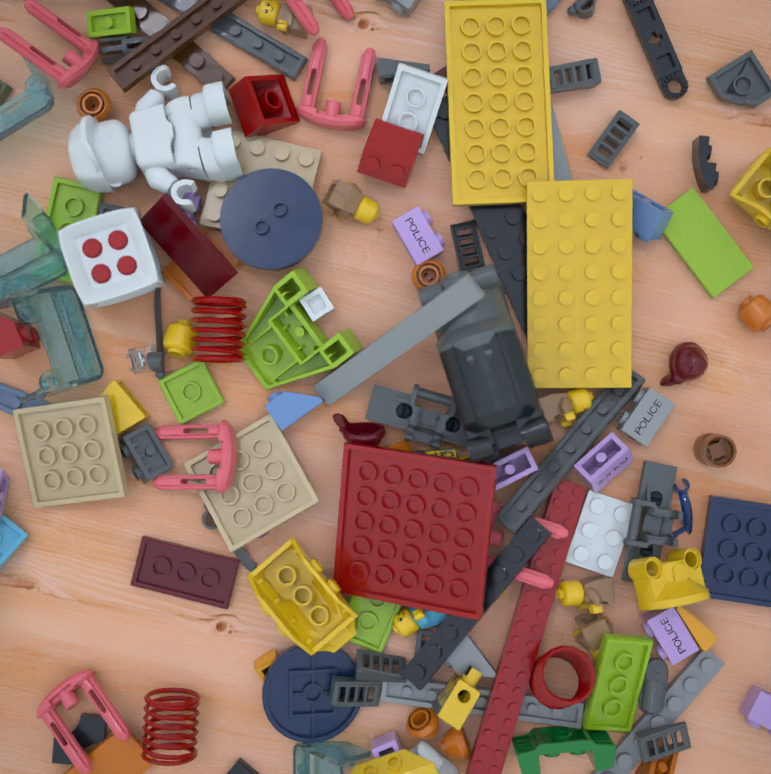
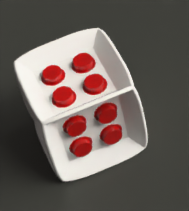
[58,207,166,310]

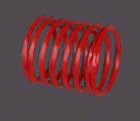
[190,296,247,363]
[529,645,596,709]
[141,688,201,766]

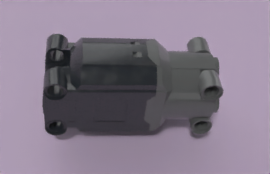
[418,263,554,463]

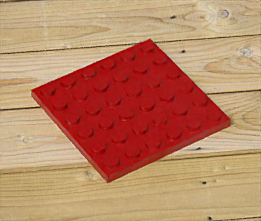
[333,442,498,621]

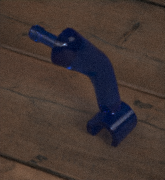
[671,478,693,537]

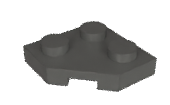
[706,49,771,109]

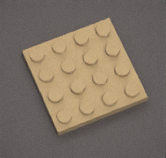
[199,130,322,231]
[12,395,129,508]
[184,414,321,552]

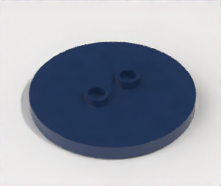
[220,168,323,271]
[262,644,363,743]

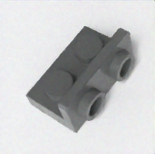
[119,423,174,484]

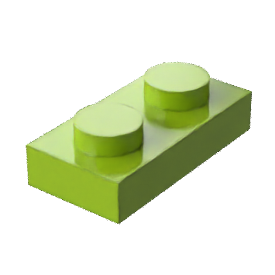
[86,6,137,39]

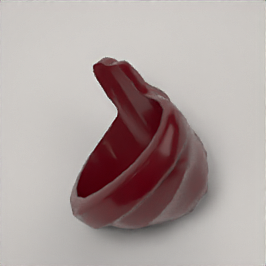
[660,342,708,386]
[333,413,386,446]

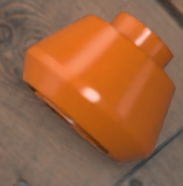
[76,88,111,122]
[411,259,446,289]
[406,707,439,741]
[440,727,471,760]

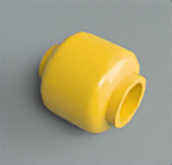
[163,319,199,358]

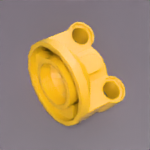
[628,548,710,610]

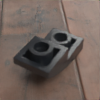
[692,135,719,193]

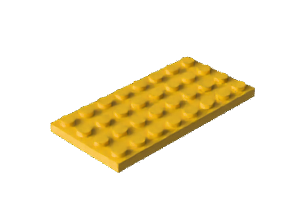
[443,0,554,207]
[527,179,633,388]

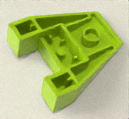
[238,267,364,390]

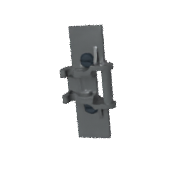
[365,384,467,449]
[621,461,684,583]

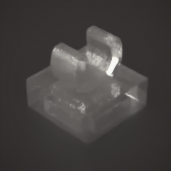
[126,345,155,374]

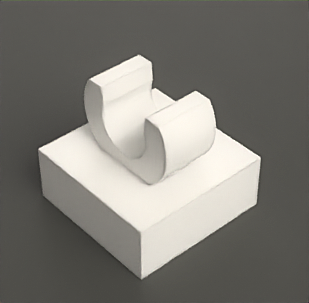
[299,287,335,322]

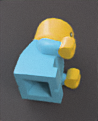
[392,607,449,637]

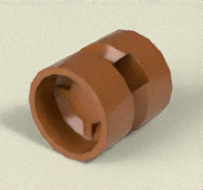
[693,433,737,468]

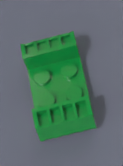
[512,726,616,774]

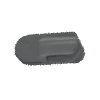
[99,35,150,65]
[639,657,668,714]

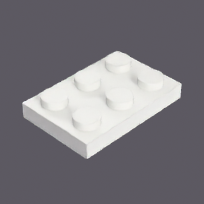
[382,63,448,154]
[565,489,633,578]

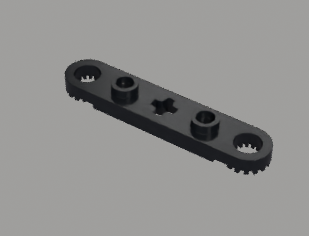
[622,0,689,101]

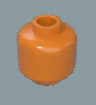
[738,295,771,332]

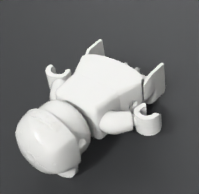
[68,65,244,214]

